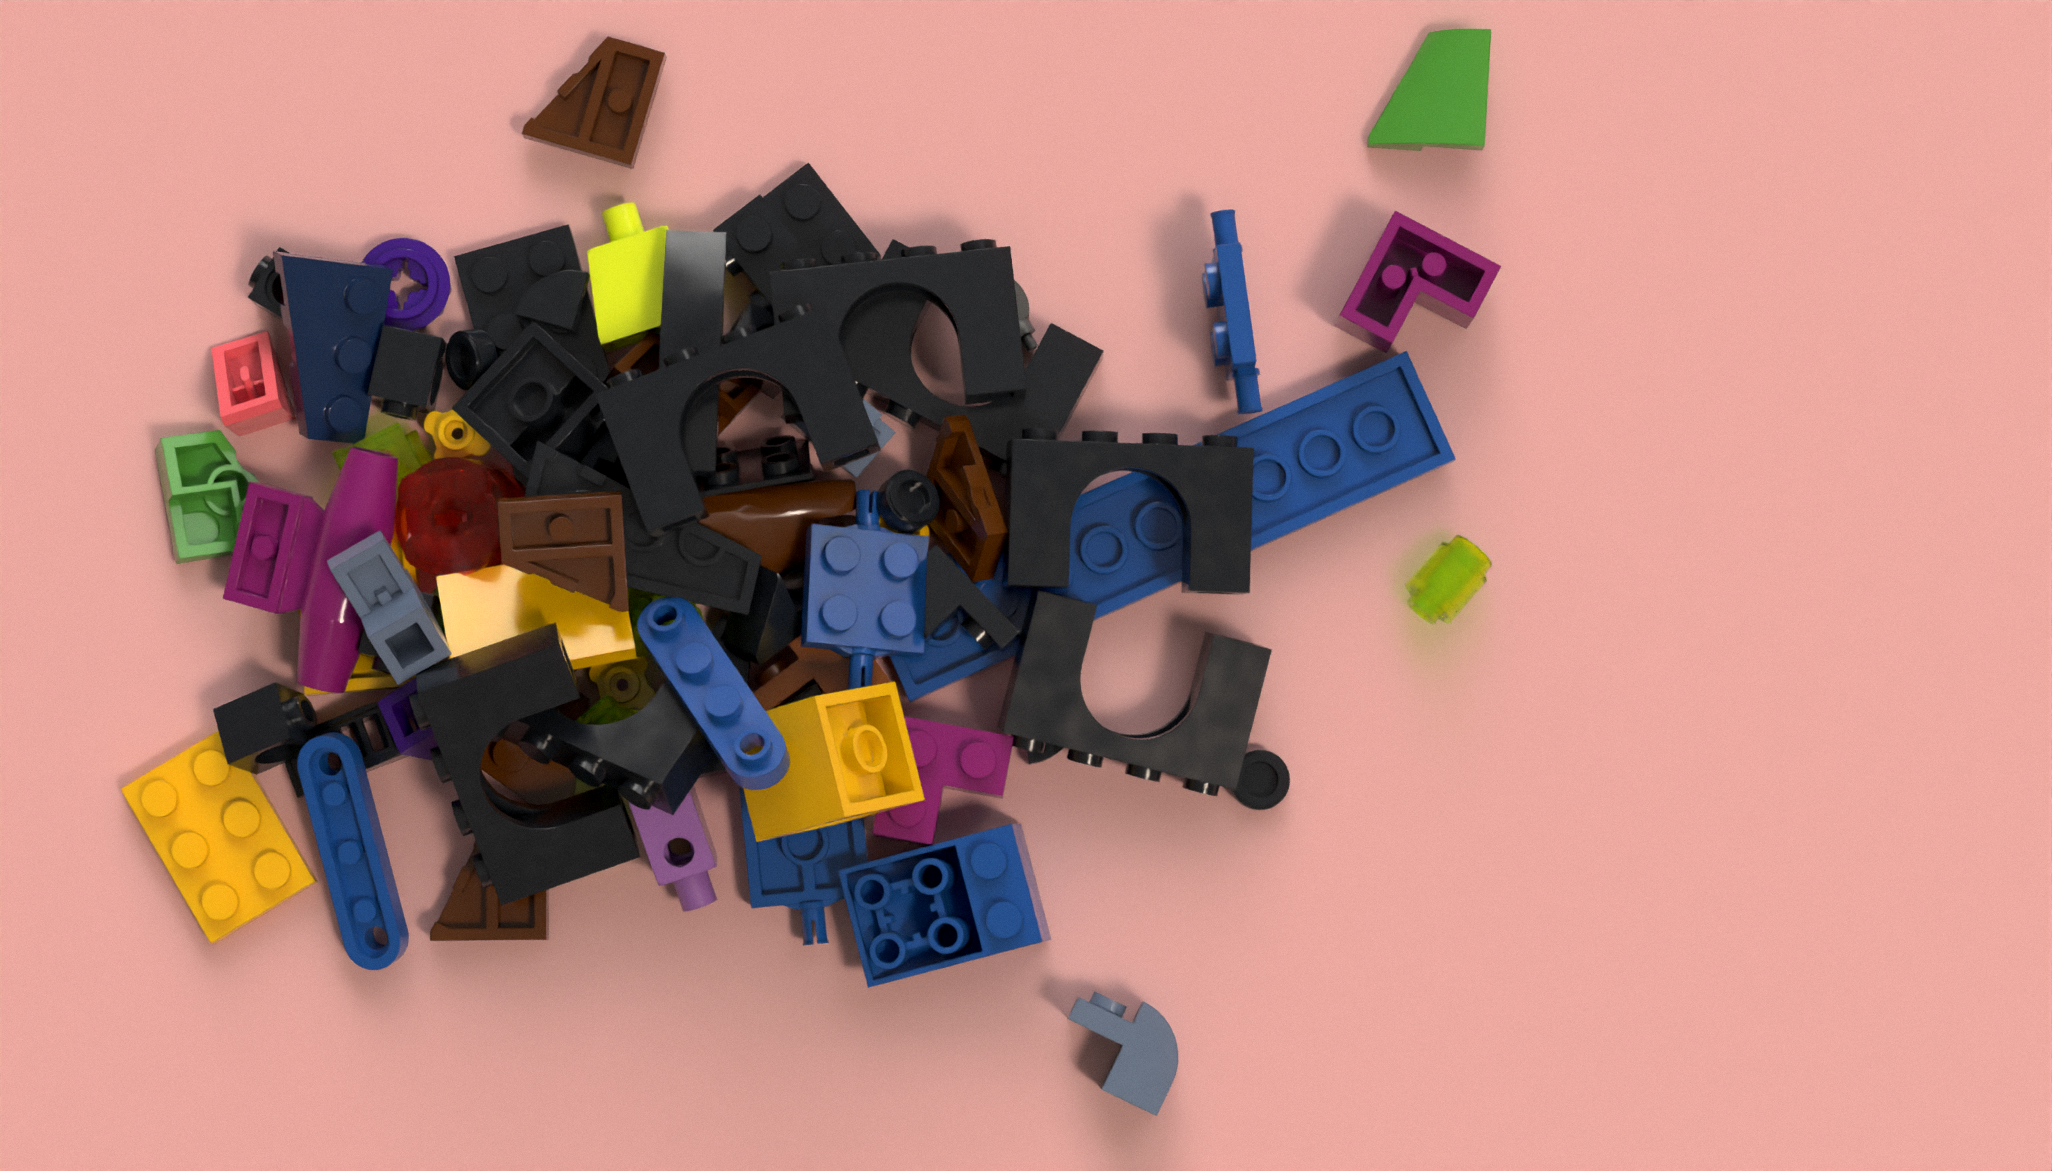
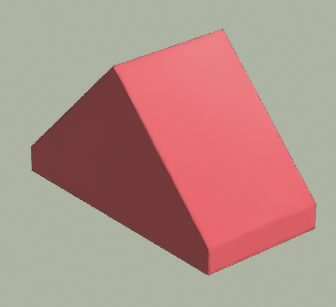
[211,331,296,437]

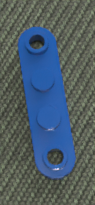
[637,597,790,790]
[297,732,409,970]

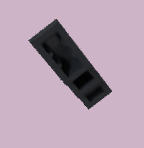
[659,230,727,477]

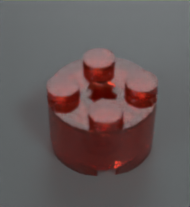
[395,457,526,576]

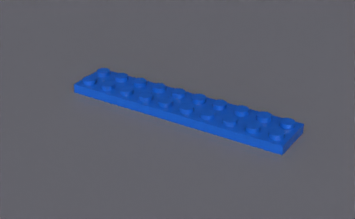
[890,351,1456,703]

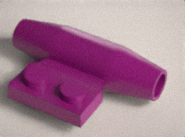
[223,447,398,693]

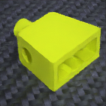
[587,202,669,353]

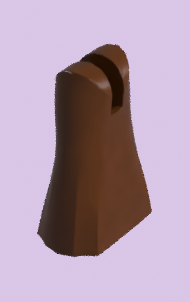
[697,479,856,575]

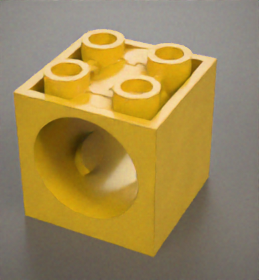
[743,681,925,842]

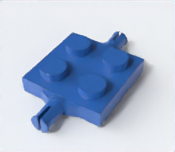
[1202,209,1263,414]
[801,490,929,690]
[739,788,868,946]

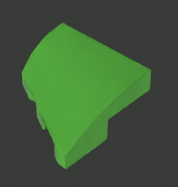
[1367,29,1491,151]
[155,430,259,564]

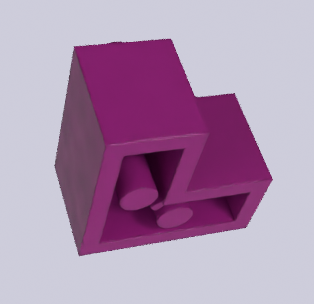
[1334,211,1501,354]
[872,716,1014,846]

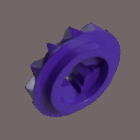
[361,238,452,331]

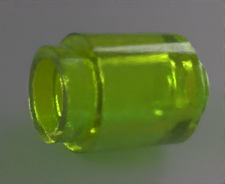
[1405,535,1492,625]

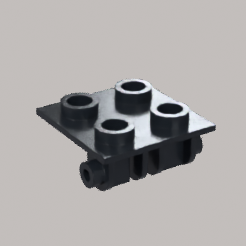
[695,435,815,497]

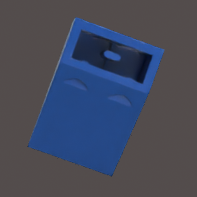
[838,824,1052,988]

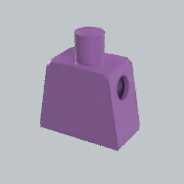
[628,785,717,912]

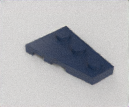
[273,251,393,445]

